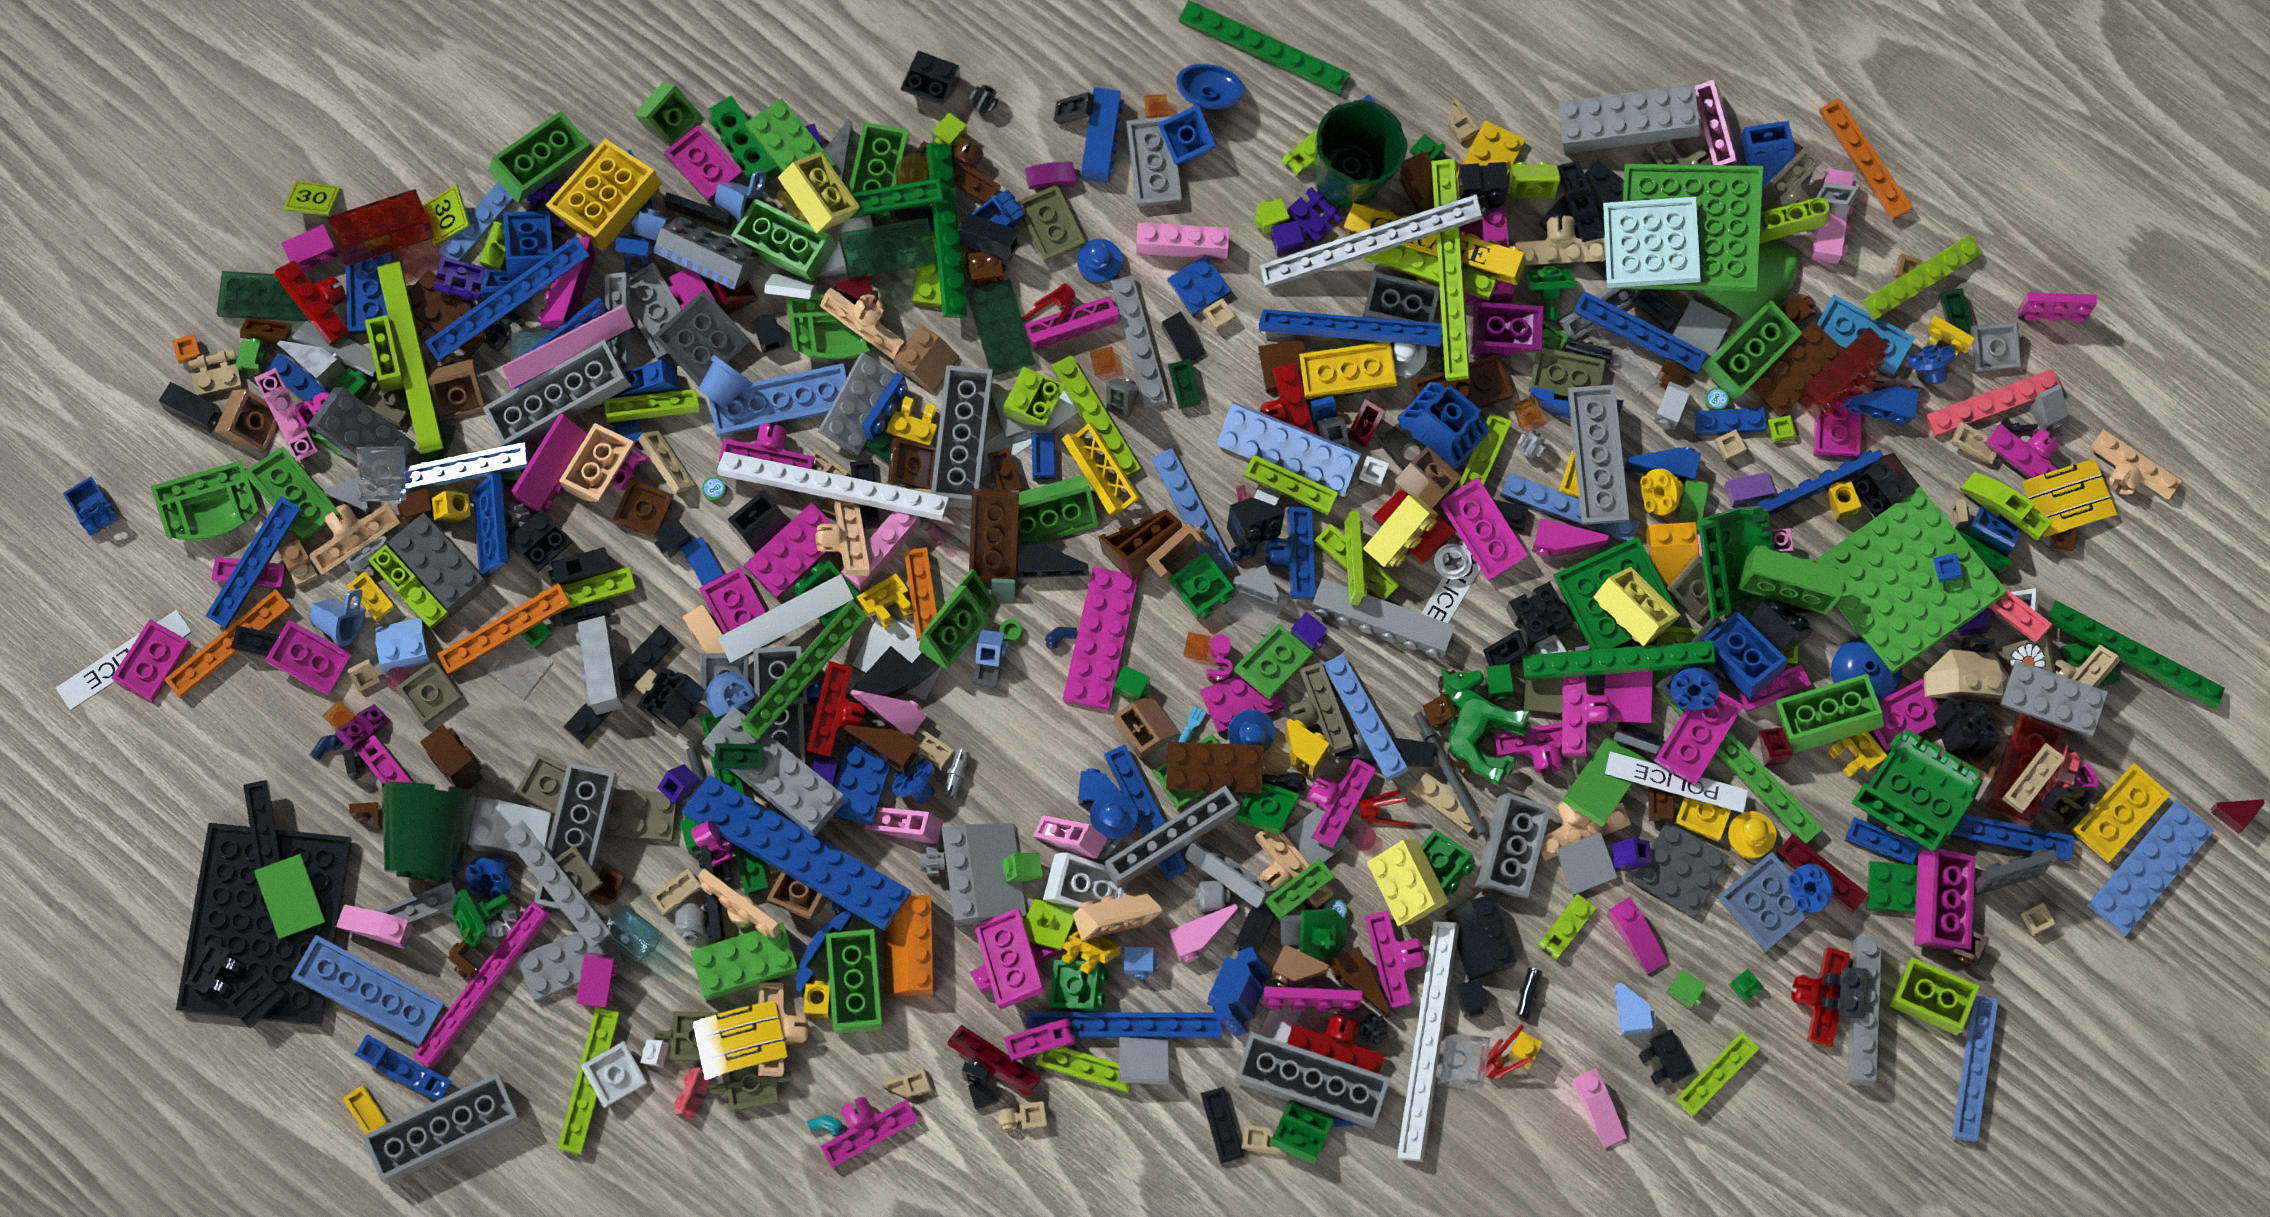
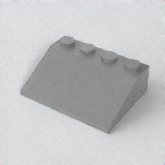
[942,823,1027,927]

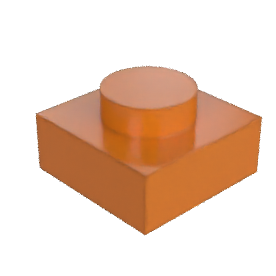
[172,334,201,364]

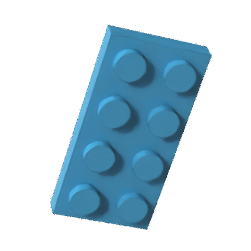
[1817,294,1915,378]

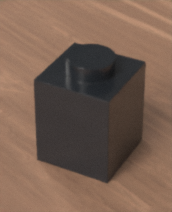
[752,314,784,354]
[654,518,692,558]
[1455,978,1489,1019]

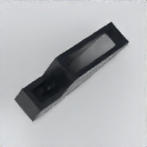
[846,646,941,704]

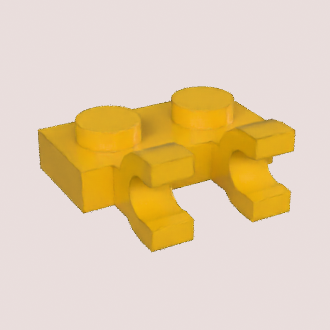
[1926,315,1975,356]
[886,396,938,446]
[856,574,913,629]
[1828,732,1887,778]
[1062,931,1121,974]

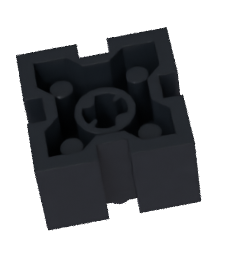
[1457,162,1509,216]
[1506,581,1573,650]
[637,667,706,729]
[1933,698,2001,758]

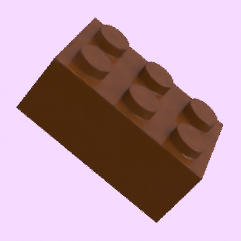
[420,724,483,789]

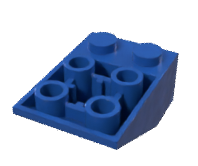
[1740,121,1795,188]

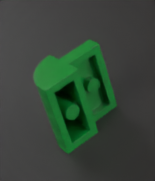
[1269,1100,1334,1164]

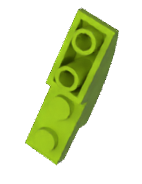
[1960,472,2053,541]
[368,545,449,630]

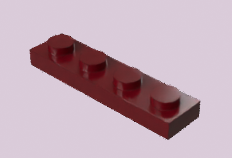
[1776,834,1868,914]
[947,1024,1042,1097]

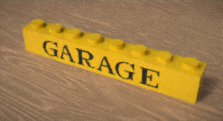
[1344,203,1527,286]

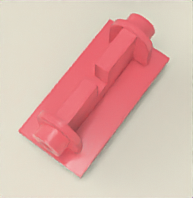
[2048,744,2081,792]
[674,1067,711,1120]

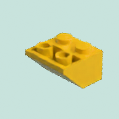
[1285,718,1329,779]

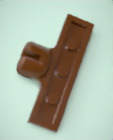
[912,139,1001,203]

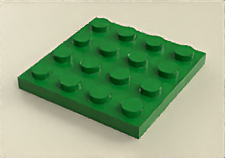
[1553,537,1680,650]

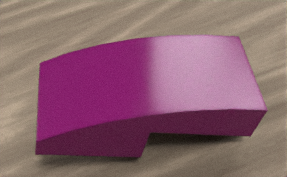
[1025,162,1077,190]
[335,704,390,750]

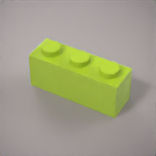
[365,315,404,393]

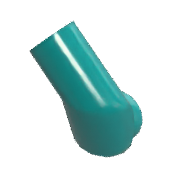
[807,1115,843,1136]

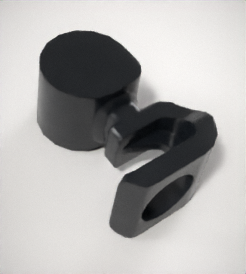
[482,311,525,352]

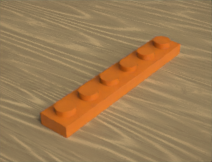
[1819,98,1913,221]
[437,583,572,675]
[164,589,292,699]

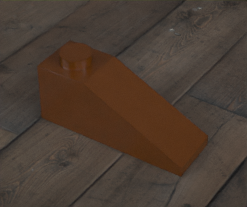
[844,725,920,774]
[1330,946,1391,1018]

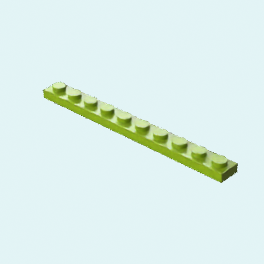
[1432,158,1470,381]

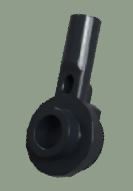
[1263,772,1307,793]

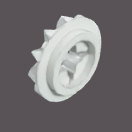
[1434,544,1472,581]
[485,899,517,937]

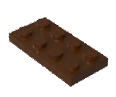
[408,269,499,358]
[1749,321,1847,417]
[1411,354,1514,409]
[969,488,1019,582]
[1166,741,1264,793]

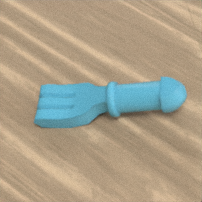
[1176,706,1207,742]

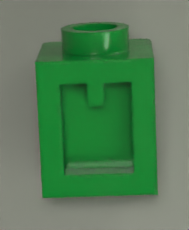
[1410,134,1446,162]

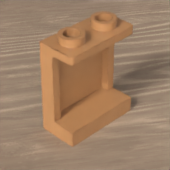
[1146,522,1212,582]

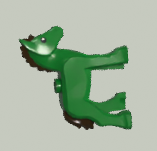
[1438,668,1531,786]

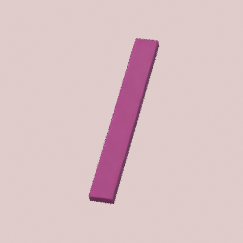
[413,902,551,1070]

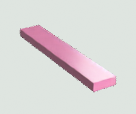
[501,305,634,388]

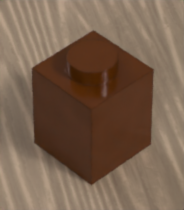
[397,489,434,524]

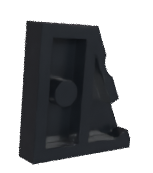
[2039,786,2100,826]

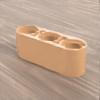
[682,605,725,653]

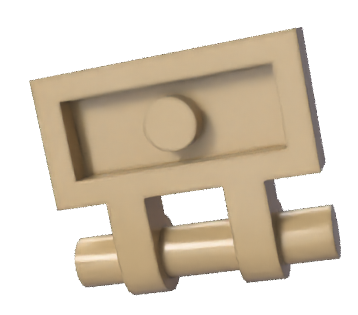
[188,350,243,398]

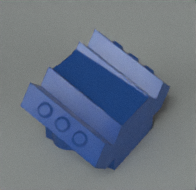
[1398,382,1489,468]
[1207,947,1272,1037]

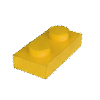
[346,571,395,622]

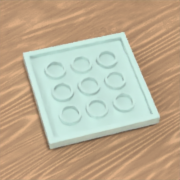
[1603,197,1701,288]

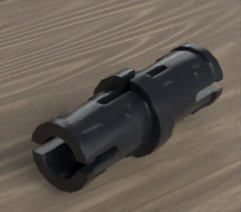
[1565,337,1613,364]
[560,602,610,627]
[1515,968,1543,1019]

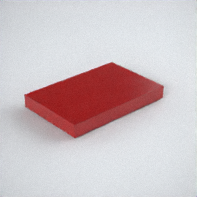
[1372,489,1455,565]

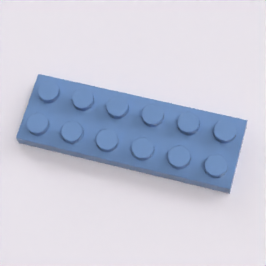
[709,364,847,437]
[1217,401,1362,497]
[2087,800,2214,937]
[291,935,444,1046]

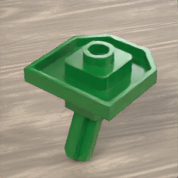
[1526,266,1576,322]
[451,889,511,947]
[1299,909,1347,959]

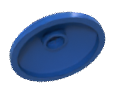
[1176,64,1244,110]
[1831,637,1902,701]

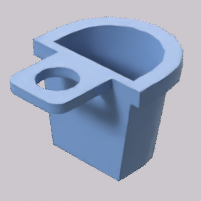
[715,171,768,223]
[699,354,753,408]
[310,589,366,646]
[706,672,755,718]

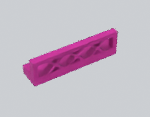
[1024,296,1119,351]

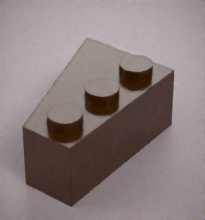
[1399,151,1434,214]
[1098,509,1182,579]

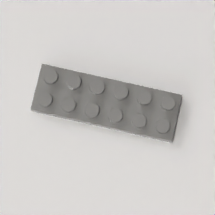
[1567,384,1629,525]

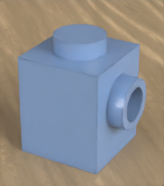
[631,207,669,241]
[975,630,1008,667]
[1124,947,1158,979]

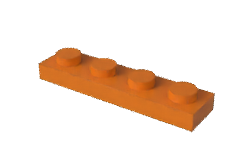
[904,547,937,641]

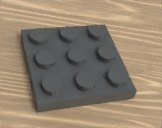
[652,289,751,387]
[1631,821,1730,918]
[1974,849,2057,896]

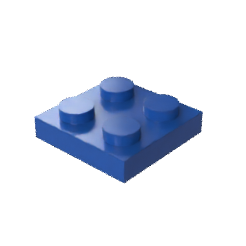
[1167,255,1231,317]

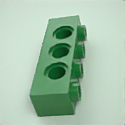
[708,95,780,188]

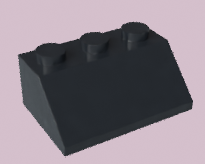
[1446,894,1517,981]

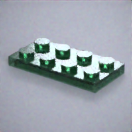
[838,218,937,279]
[216,271,315,322]
[966,279,1035,376]

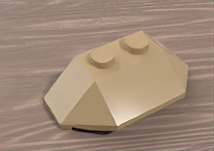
[1924,650,2010,703]

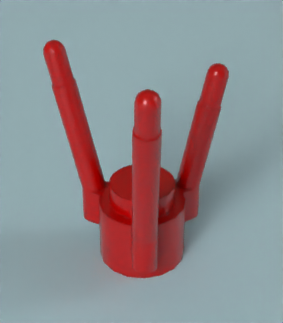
[1021,283,1076,327]
[1359,790,1416,828]
[1479,1025,1534,1080]

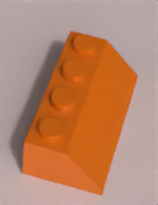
[885,895,934,997]

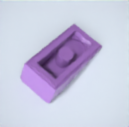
[1724,472,1776,507]

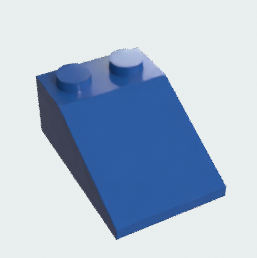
[503,211,553,280]
[1703,611,1787,699]

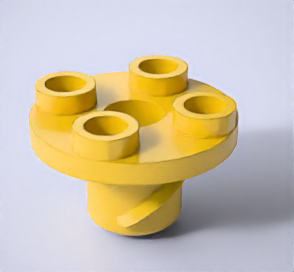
[1640,468,1684,515]
[1728,811,1776,859]

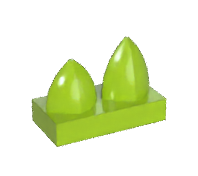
[479,221,506,270]

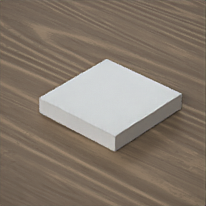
[765,274,818,299]
[580,1041,648,1108]

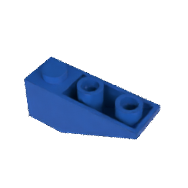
[609,360,679,399]
[1841,386,1919,425]

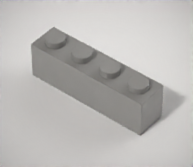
[576,616,624,715]

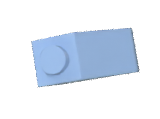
[1614,983,1656,1036]

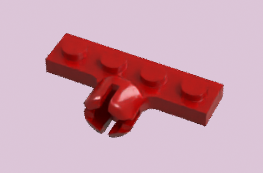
[274,260,349,345]
[1260,363,1315,434]
[805,661,865,759]
[1791,947,1850,1047]
[1286,1014,1385,1074]

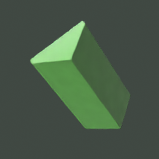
[918,569,997,669]

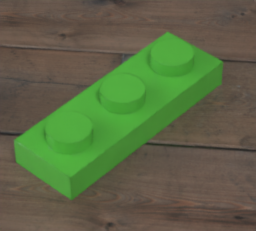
[1265,858,1335,920]

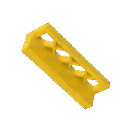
[1062,423,1140,514]

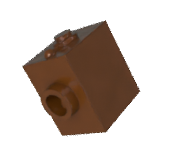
[967,251,1006,288]

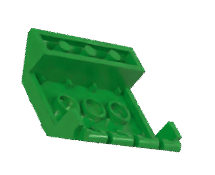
[1698,505,1774,619]
[1851,729,1983,852]

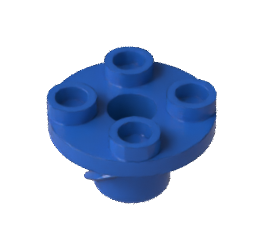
[1077,239,1123,283]
[1908,345,1956,384]
[1671,667,1719,710]
[1228,709,1275,753]
[892,758,935,804]
[1090,791,1138,839]
[465,855,512,899]
[1788,864,1834,912]

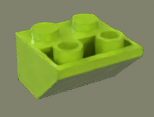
[1003,366,1065,426]

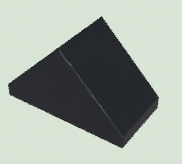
[1483,630,1528,666]

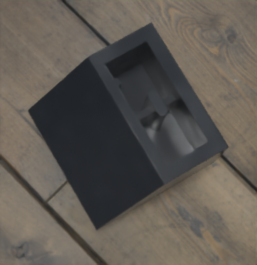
[900,50,960,106]
[1852,453,1920,518]
[727,490,789,555]
[1227,497,1285,551]
[506,509,573,573]
[1747,600,1814,653]

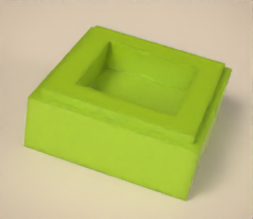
[1767,415,1796,443]

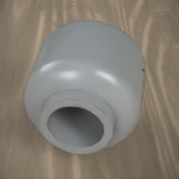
[1195,881,1230,912]
[675,904,706,941]

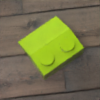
[1509,162,1560,199]

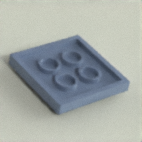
[1717,852,1813,953]

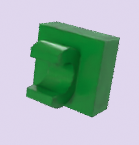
[1729,969,1764,1003]

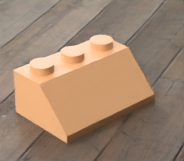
[559,423,635,502]
[1073,891,1162,941]

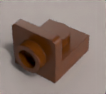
[349,802,383,830]

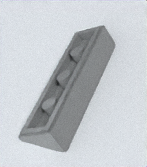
[1557,287,1643,340]
[292,321,377,377]
[1185,839,1276,908]

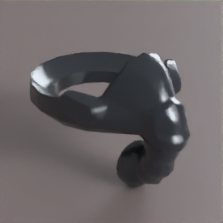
[2001,417,2038,432]

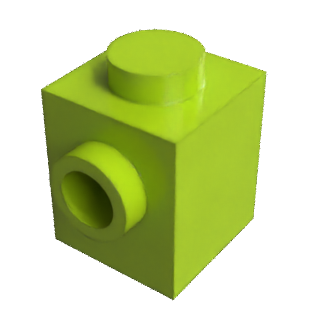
[932,112,967,153]
[1253,198,1290,235]

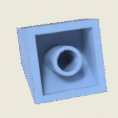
[376,618,431,673]

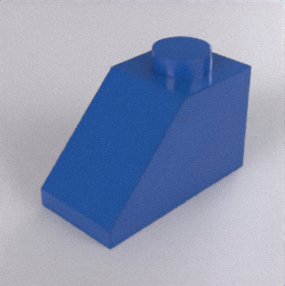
[1078,768,1121,806]

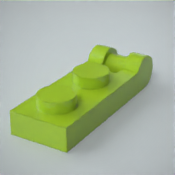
[1281,128,1318,177]
[1537,893,1597,960]

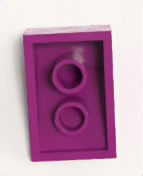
[1470,302,1543,356]

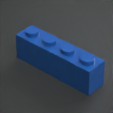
[1081,87,1125,182]

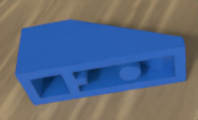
[1624,447,1701,484]

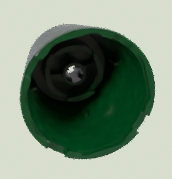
[1313,100,1407,208]
[381,782,479,882]

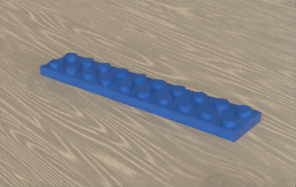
[682,775,911,931]

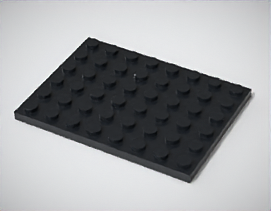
[176,823,352,1026]

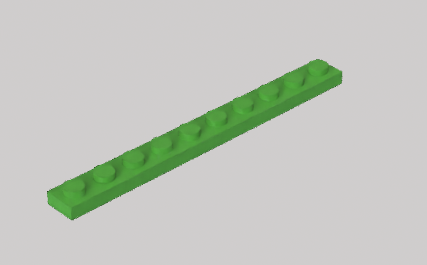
[1652,670,1823,844]

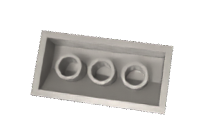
[1475,793,1551,898]

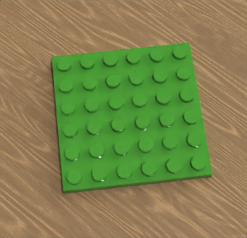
[1618,164,1763,291]
[1814,487,2007,675]

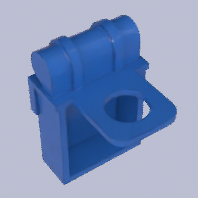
[972,190,1026,228]
[615,234,656,275]
[63,476,118,536]

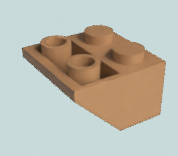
[1113,696,1179,760]

